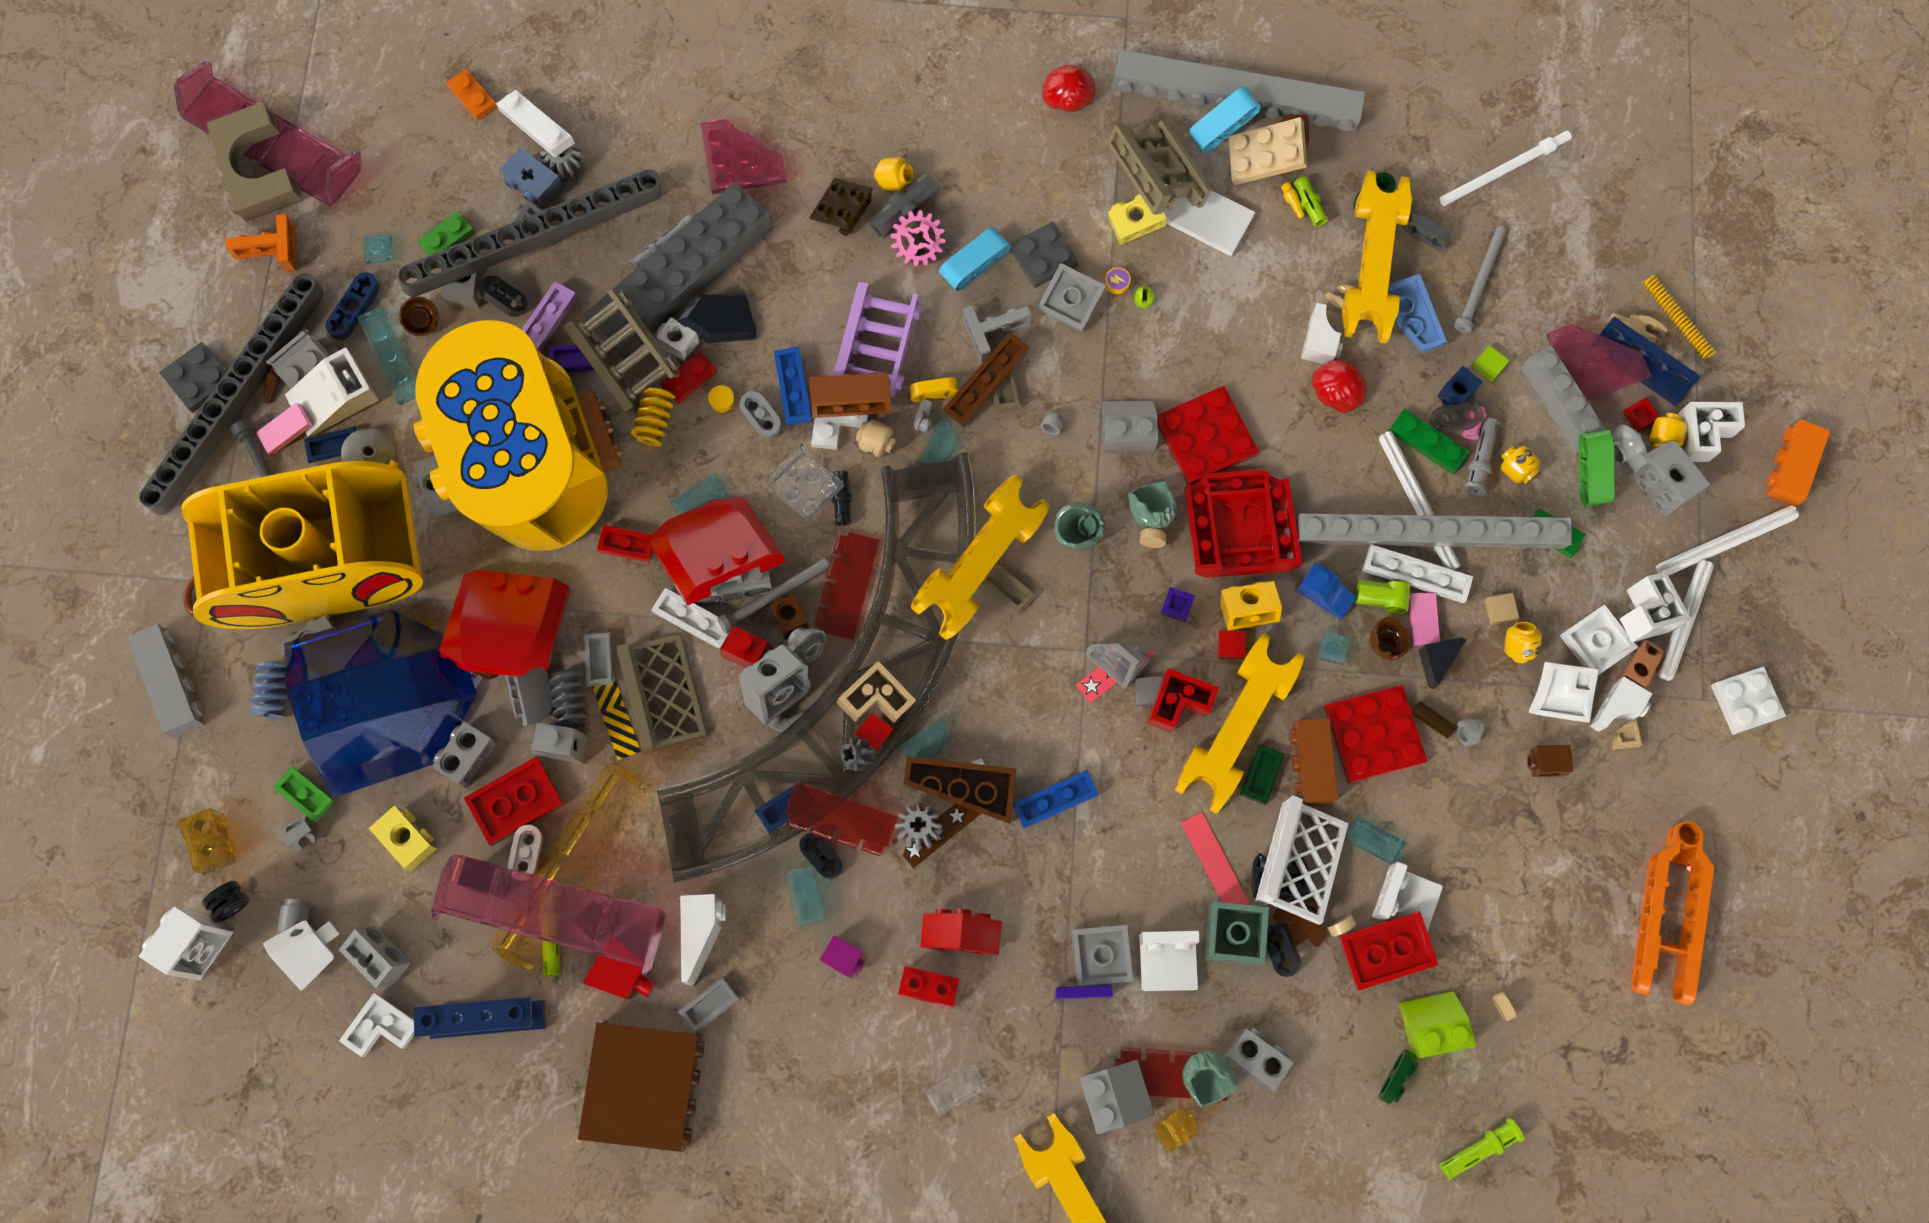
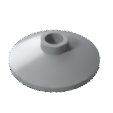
[341,428,396,465]

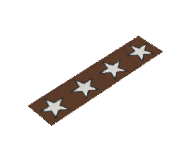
[902,804,981,869]

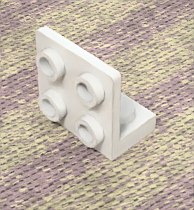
[1372,862,1442,932]
[1139,931,1199,991]

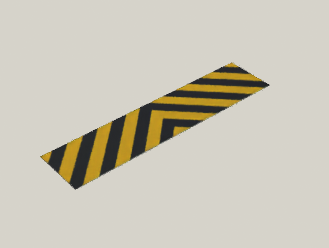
[592,673,641,760]

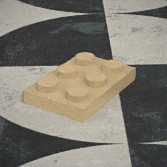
[1229,117,1307,185]

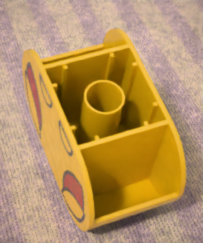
[181,461,423,629]

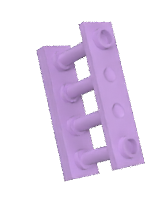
[833,282,922,398]

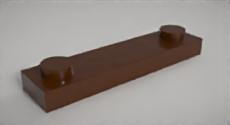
[943,332,1030,428]

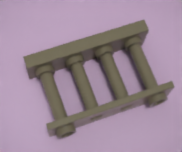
[563,289,681,412]

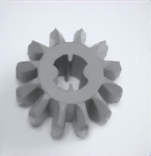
[540,139,584,180]
[895,803,942,851]

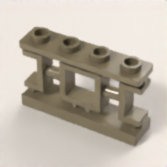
[1107,120,1212,215]

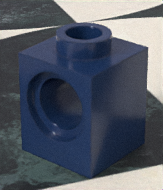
[1437,366,1483,412]

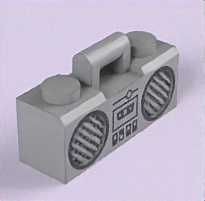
[694,567,773,606]

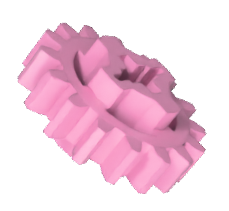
[890,210,946,267]

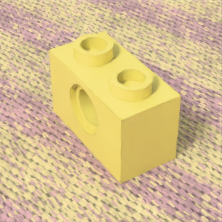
[1108,194,1167,246]
[369,805,437,872]

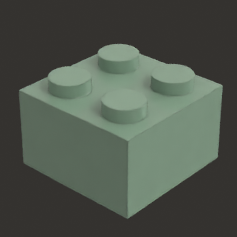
[1204,901,1269,967]

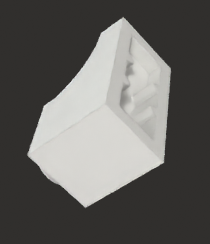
[1301,303,1343,364]
[1590,677,1652,732]

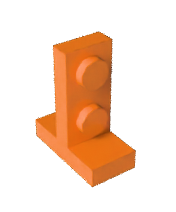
[225,214,296,272]

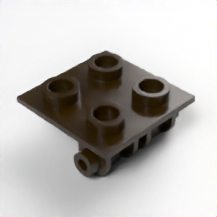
[809,178,873,236]

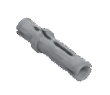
[629,214,693,270]

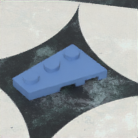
[1388,274,1447,354]

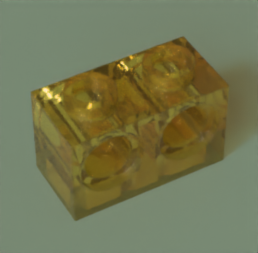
[178,808,236,875]

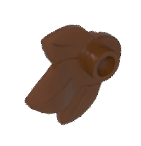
[1273,898,1326,947]

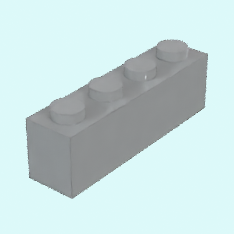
[1521,346,1606,454]
[127,624,205,738]

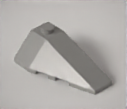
[1086,643,1149,690]

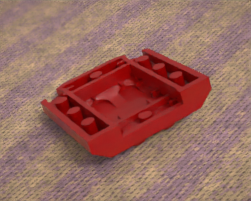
[1184,470,1302,578]
[648,497,785,606]
[439,569,570,677]

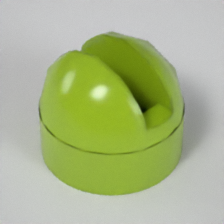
[1134,286,1155,308]

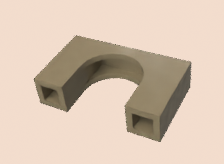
[206,101,303,221]

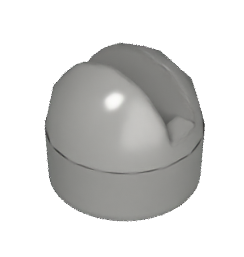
[1041,413,1063,435]

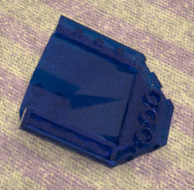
[284,609,477,798]

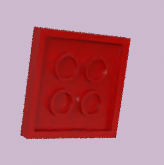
[1157,386,1259,485]
[1324,685,1428,784]

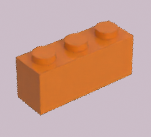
[1766,419,1830,507]

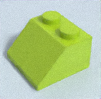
[1399,991,1476,1059]

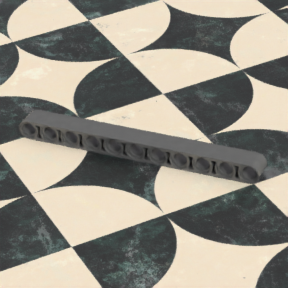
[398,169,661,297]
[139,273,323,515]

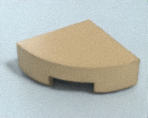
[1613,719,1643,750]

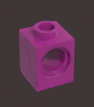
[820,935,865,978]

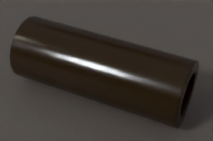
[1412,701,1457,739]

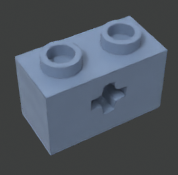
[500,148,564,209]

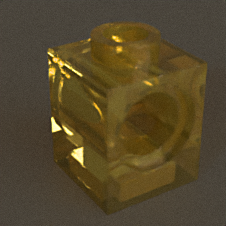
[1151,1109,1198,1153]

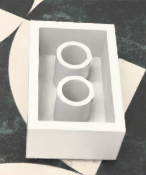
[138,906,234,980]

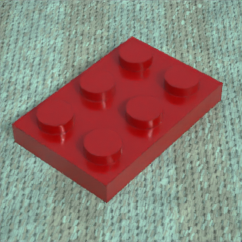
[464,756,564,846]
[1339,911,1439,991]

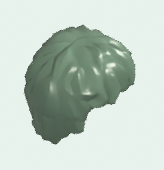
[1128,481,1177,529]
[1054,502,1106,551]
[1183,1050,1238,1107]

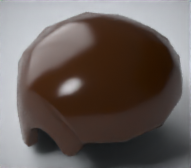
[399,297,439,336]
[1370,617,1411,661]

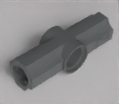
[869,174,939,239]

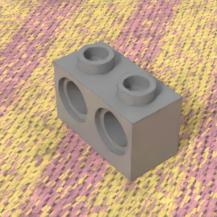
[432,721,497,788]
[339,925,411,988]
[1224,1028,1294,1091]

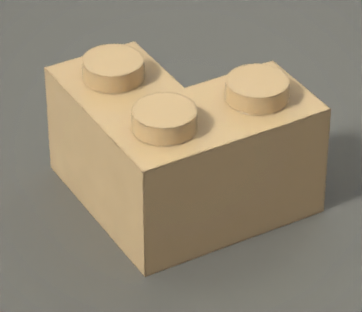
[837,661,916,723]

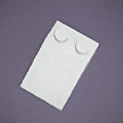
[680,894,726,986]

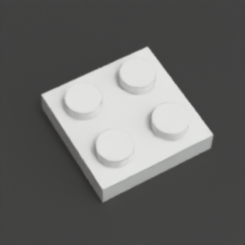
[1560,604,1638,675]
[1711,667,1786,735]

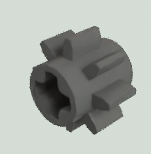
[841,737,874,771]

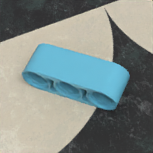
[1188,87,1261,154]
[939,227,1011,291]

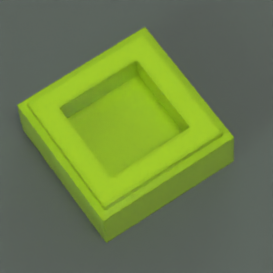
[1472,345,1509,382]

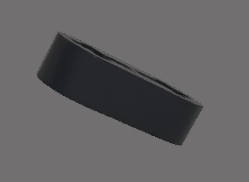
[479,275,527,317]
[799,833,843,880]
[1266,924,1302,977]

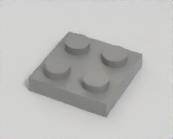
[1037,263,1106,332]
[1071,925,1134,986]

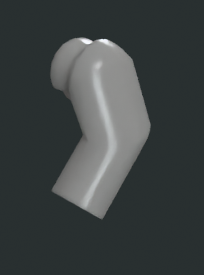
[914,399,934,433]
[768,711,809,734]

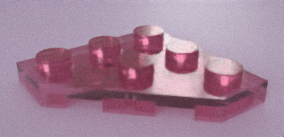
[701,119,787,194]
[1546,324,1651,401]

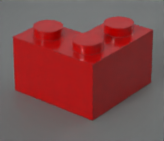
[1146,668,1219,733]
[920,909,1002,955]

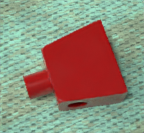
[720,626,774,668]
[583,935,656,1000]

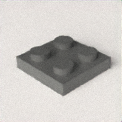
[1010,221,1078,288]
[159,342,227,413]

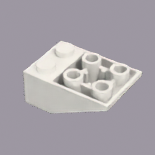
[285,347,379,438]

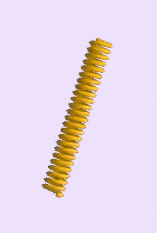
[1641,275,1716,359]

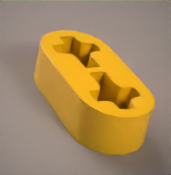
[909,377,959,402]

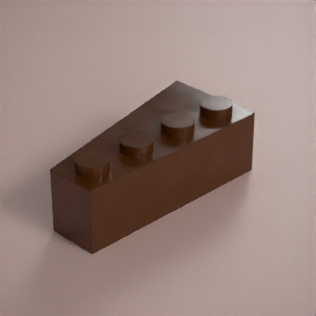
[904,756,1017,824]

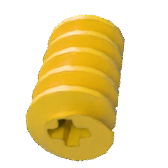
[631,388,676,447]

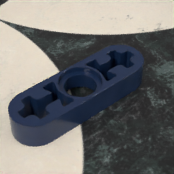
[325,272,380,340]

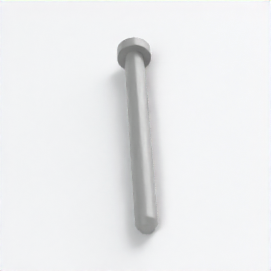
[1454,226,1506,333]
[717,559,831,634]

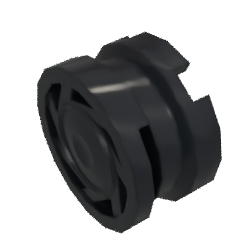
[202,881,250,923]

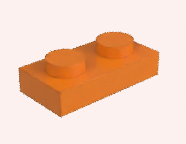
[446,69,498,121]

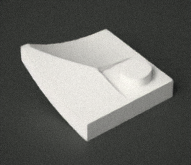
[1529,662,1599,723]

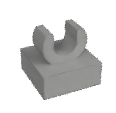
[281,814,316,851]

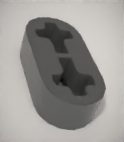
[1403,212,1452,250]

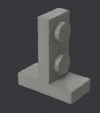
[962,305,1031,363]

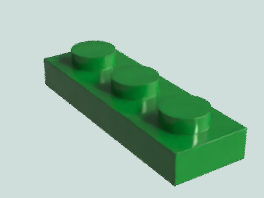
[1388,408,1470,474]

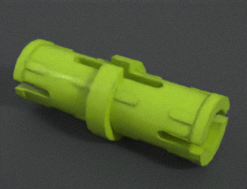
[1293,176,1328,227]

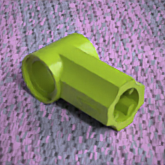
[1355,580,1411,614]

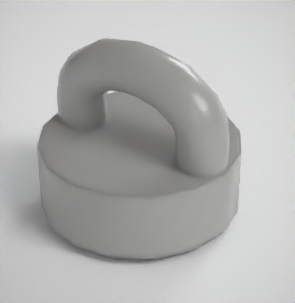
[1456,718,1484,747]

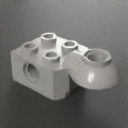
[1612,425,1710,517]
[738,627,827,725]

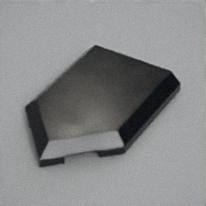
[677,293,757,343]

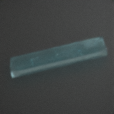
[357,306,417,405]

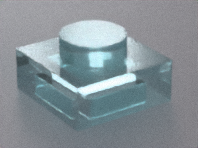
[364,234,393,264]
[1317,631,1351,666]

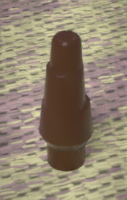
[264,364,280,404]

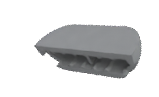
[505,667,553,726]

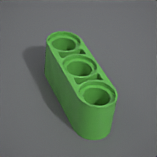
[1578,430,1615,507]

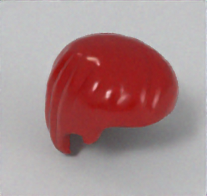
[1042,65,1095,112]
[1311,360,1367,413]

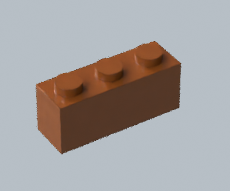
[810,372,891,418]
[563,390,623,472]
[1289,719,1338,805]

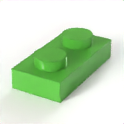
[417,211,475,256]
[273,766,335,823]

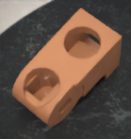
[1615,639,1664,689]

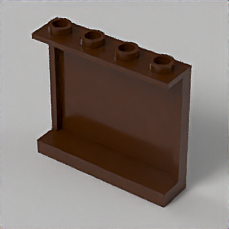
[578,1022,705,1152]

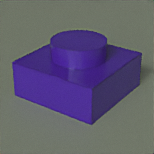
[1161,587,1195,622]

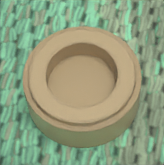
[1139,528,1167,548]
[1327,914,1356,937]
[1492,992,1517,1022]

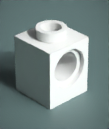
[656,317,700,362]

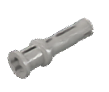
[1463,418,1500,496]

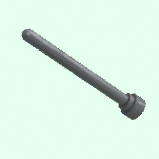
[230,420,272,477]

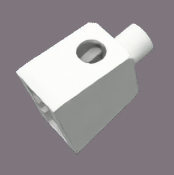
[263,921,340,991]

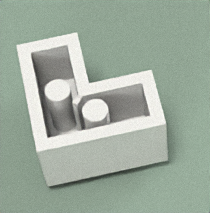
[1679,402,1745,462]
[1620,571,1691,642]

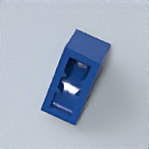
[1296,562,1357,620]

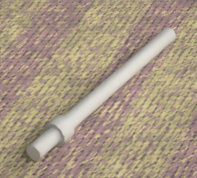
[1440,131,1572,206]

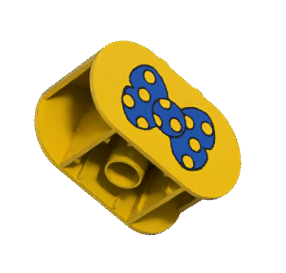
[414,320,608,552]

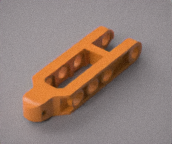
[1631,821,1715,1006]

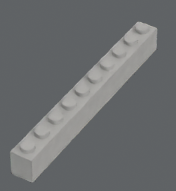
[1112,50,1365,131]
[1296,514,1571,549]

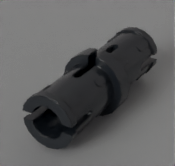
[831,471,852,526]

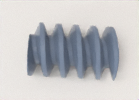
[249,661,291,719]

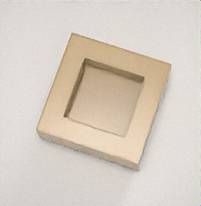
[1484,593,1519,625]

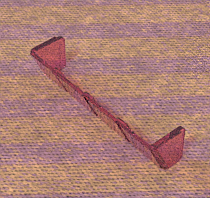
[174,61,361,207]
[431,855,667,976]

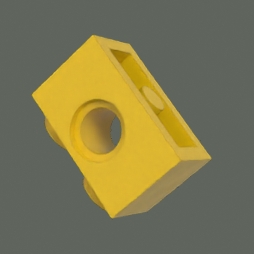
[1220,581,1282,631]

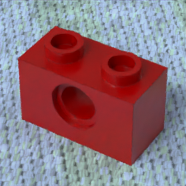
[898,966,960,1008]

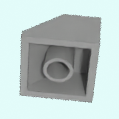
[1101,401,1158,452]
[1080,1059,1155,1134]

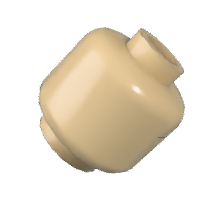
[856,419,896,458]

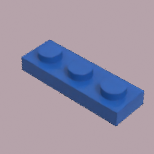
[774,347,812,426]
[1013,770,1099,830]

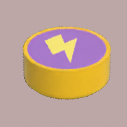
[1105,267,1131,294]

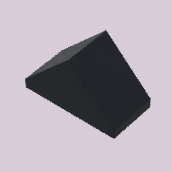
[1419,637,1466,689]

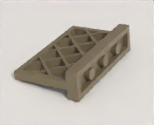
[617,634,706,754]

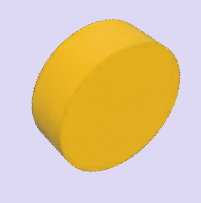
[708,385,735,413]

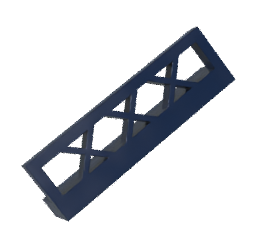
[1590,317,1701,406]

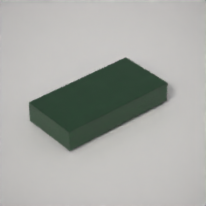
[1240,744,1285,805]

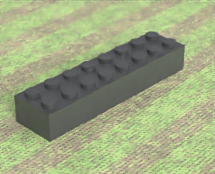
[584,182,773,360]

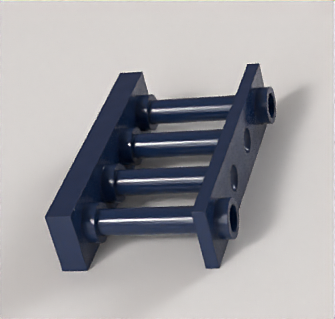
[414,997,546,1039]

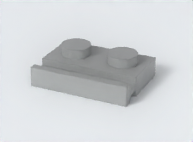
[266,329,330,389]

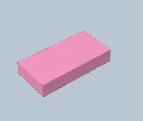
[256,403,313,455]
[1408,593,1440,647]

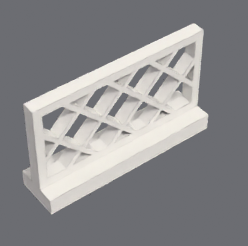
[1255,795,1349,925]

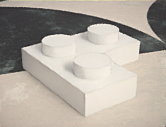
[811,415,868,450]
[339,993,414,1057]

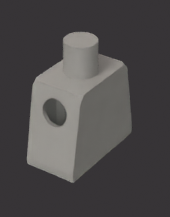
[531,723,590,764]

